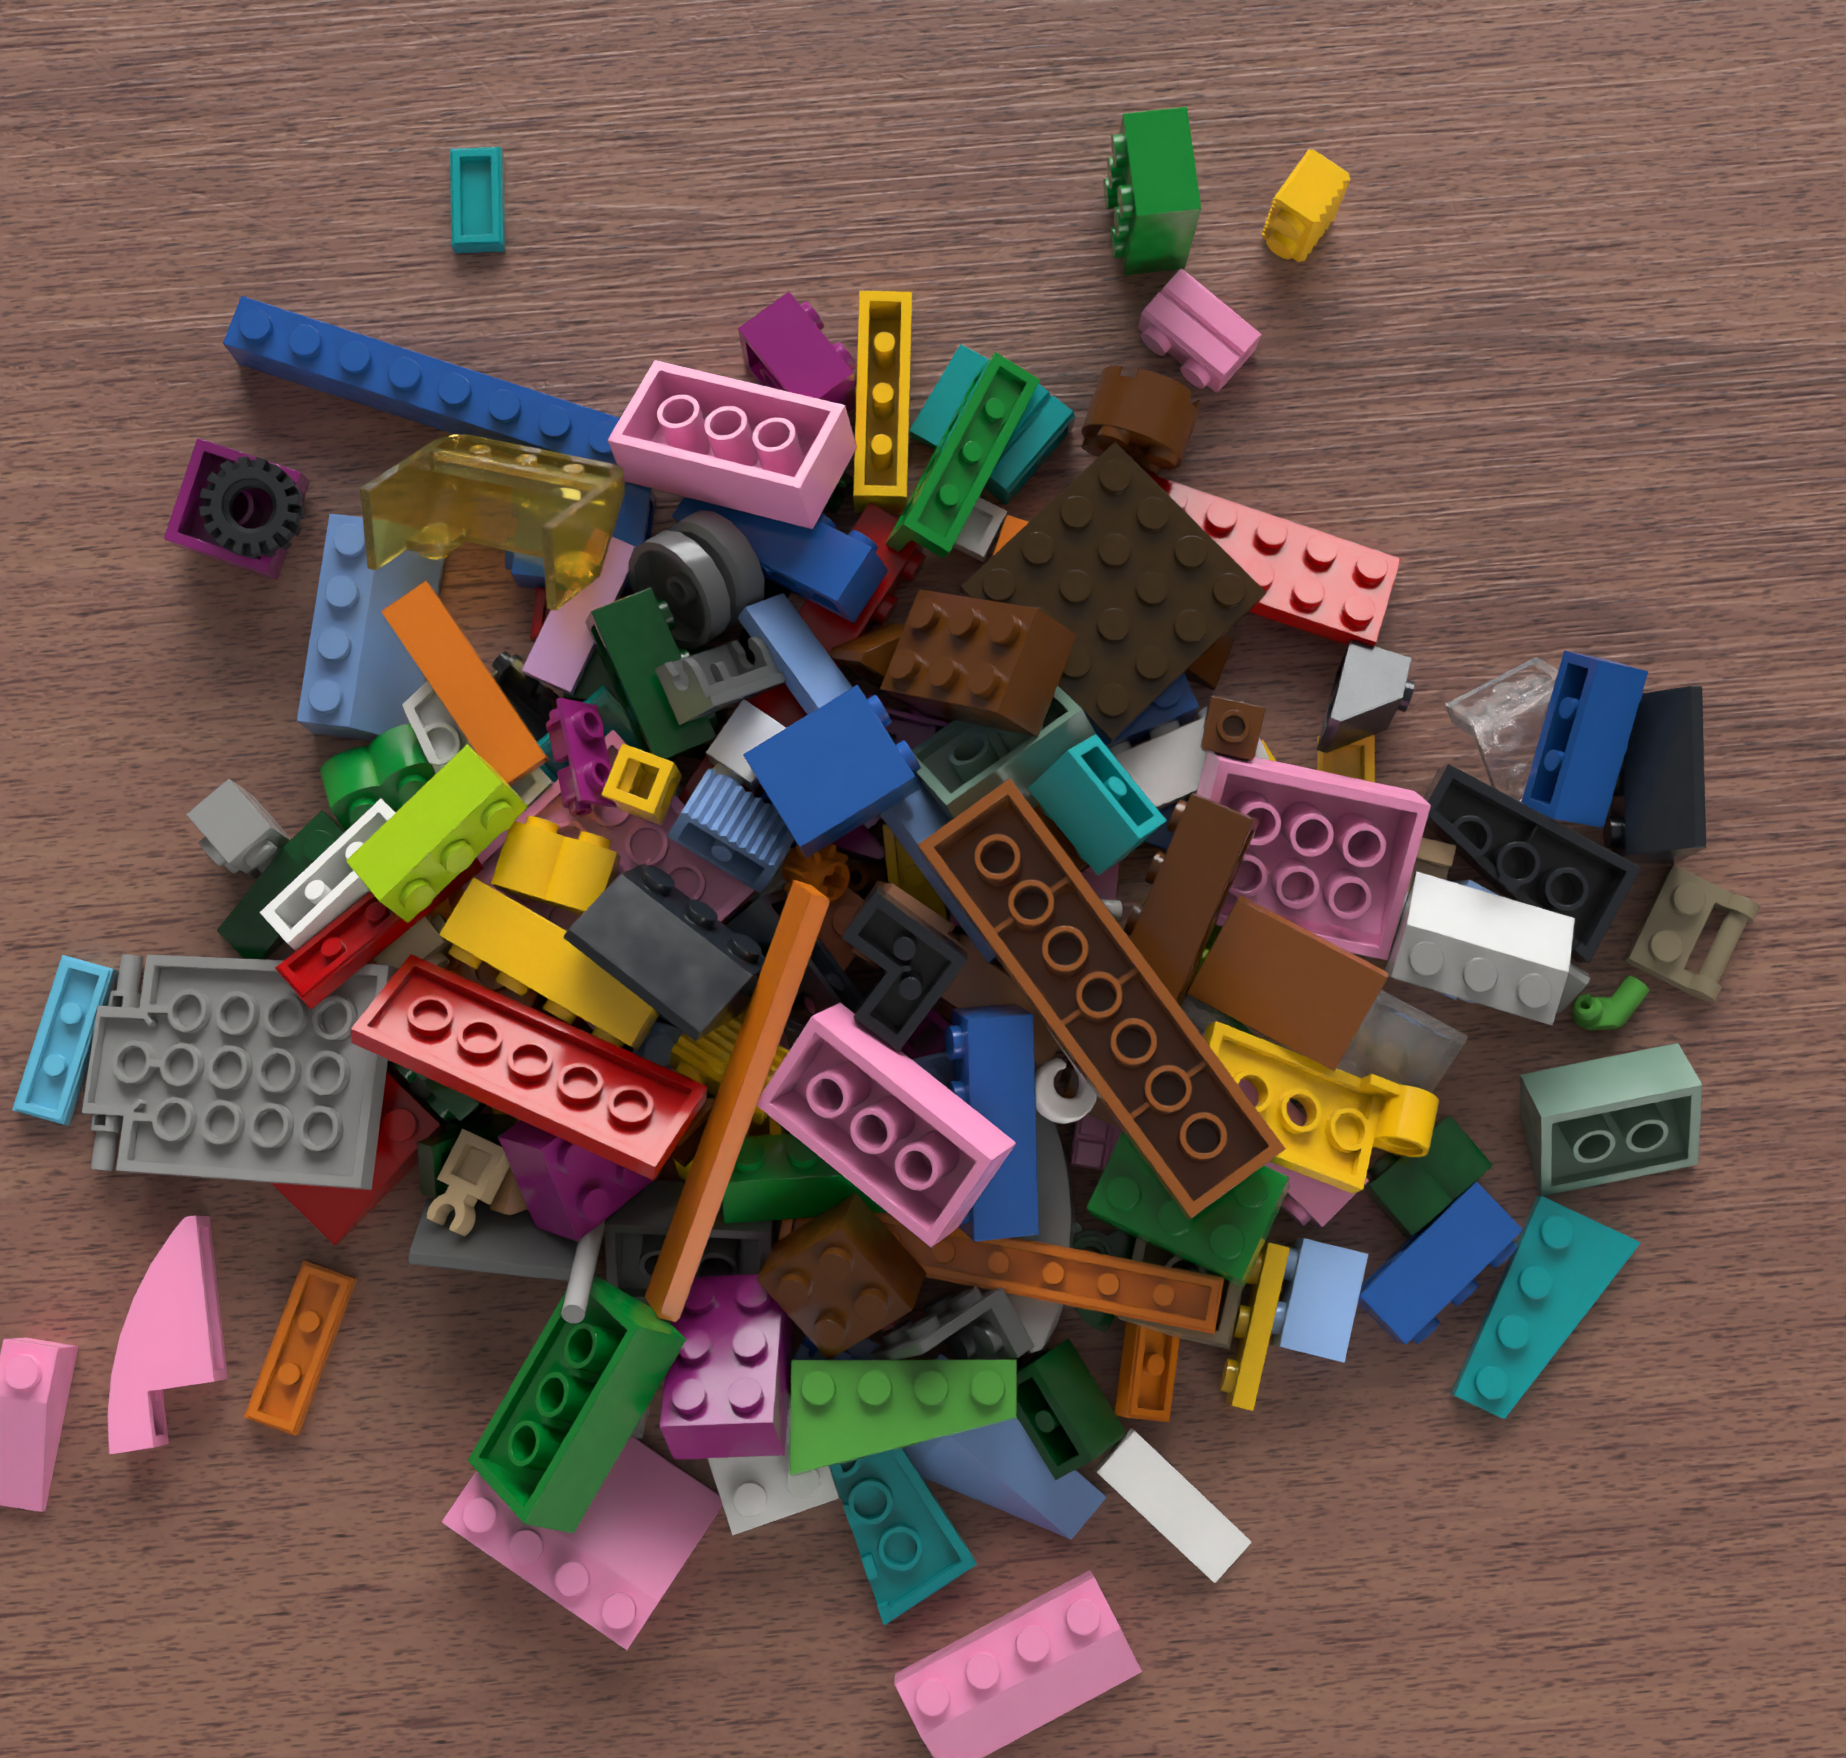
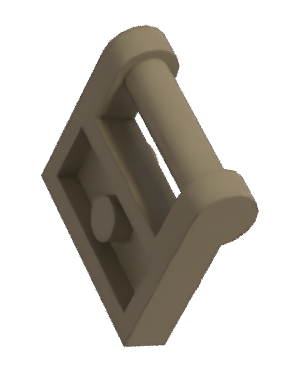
[1623,864,1760,1003]

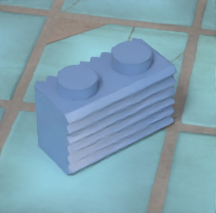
[667,769,794,894]

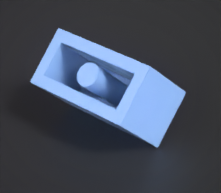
[1271,1238,1368,1363]

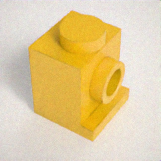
[601,743,682,826]

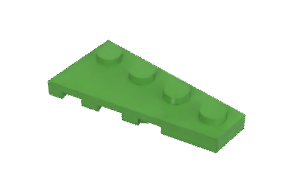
[790,1360,1017,1476]

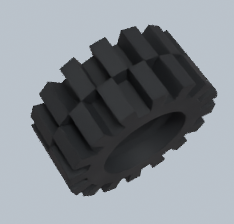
[199,456,305,559]

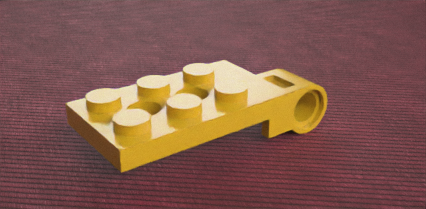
[1204,1021,1439,1194]

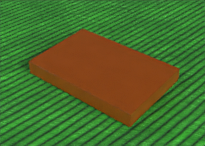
[1187,895,1388,1071]

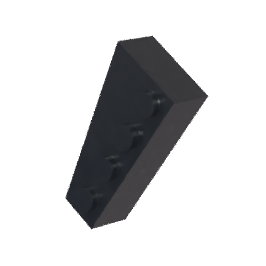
[1423,764,1642,963]

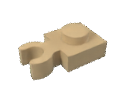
[427,1129,510,1237]

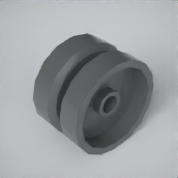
[628,510,764,649]

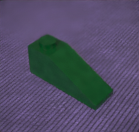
[217,810,345,960]

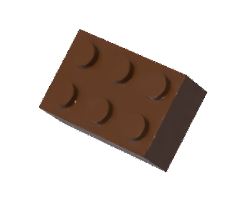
[880,589,1077,737]

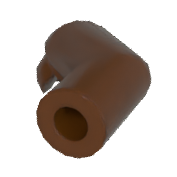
[847,862,888,900]

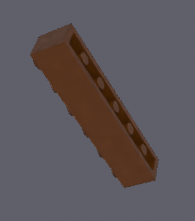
[1059,793,1260,1129]

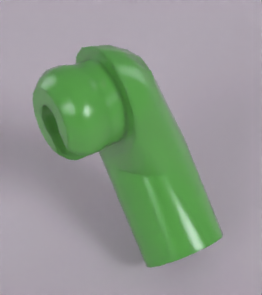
[1572,975,1650,1031]

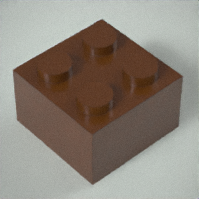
[757,1192,926,1360]

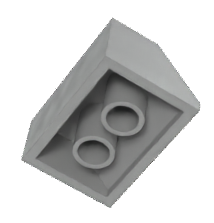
[1385,871,1575,1026]

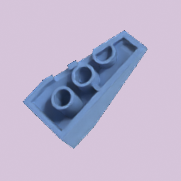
[904,1351,1107,1540]

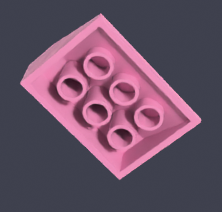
[1196,752,1431,960]
[442,1434,723,1650]

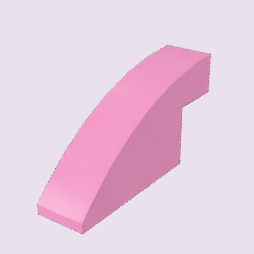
[107,1215,228,1454]

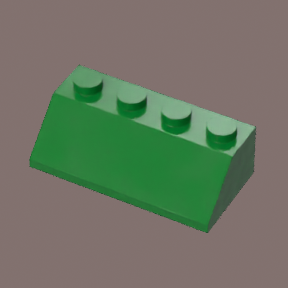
[467,1275,687,1533]

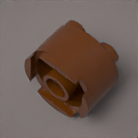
[1081,366,1202,476]

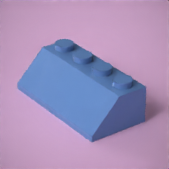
[297,514,448,741]

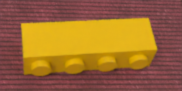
[853,291,912,514]
[439,877,660,1051]

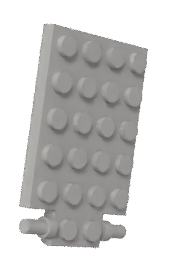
[82,954,398,1190]

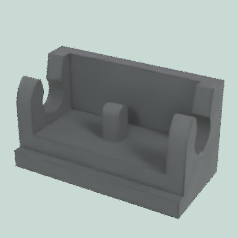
[655,636,787,725]

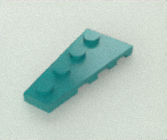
[1450,1196,1641,1419]

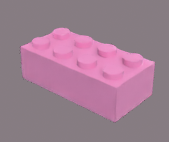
[608,360,857,529]
[757,1003,1016,1247]

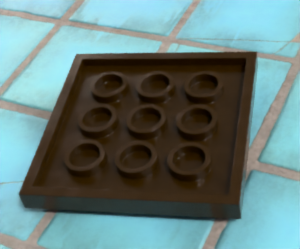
[960,442,1267,744]

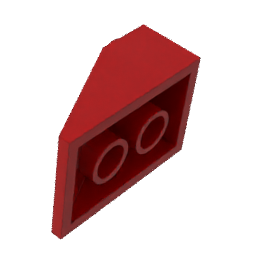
[272,1065,446,1246]

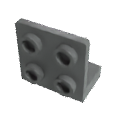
[870,1286,1034,1360]

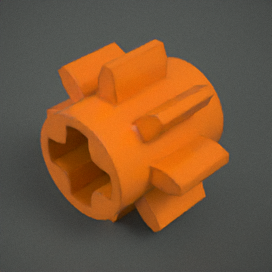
[782,843,850,903]

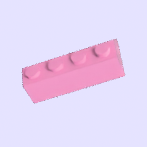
[894,1570,1142,1758]

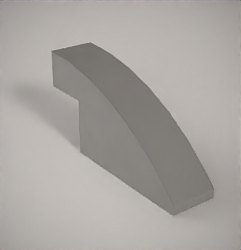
[1007,1110,1076,1356]

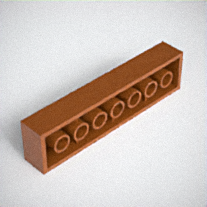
[918,779,1286,1220]

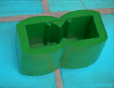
[319,724,436,832]

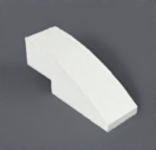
[1094,1428,1251,1583]

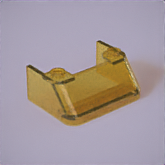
[360,434,625,611]

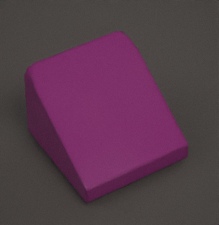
[832,825,886,865]

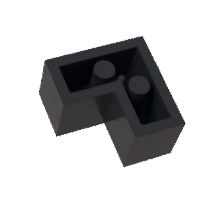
[841,885,968,1051]

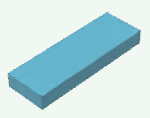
[12,955,119,1126]

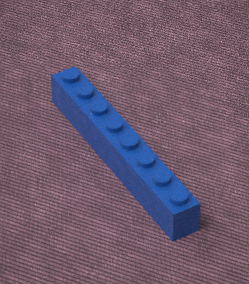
[223,295,629,483]

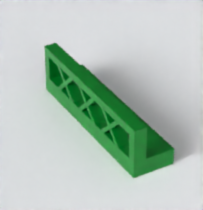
[885,352,1040,559]

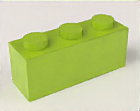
[346,744,529,923]

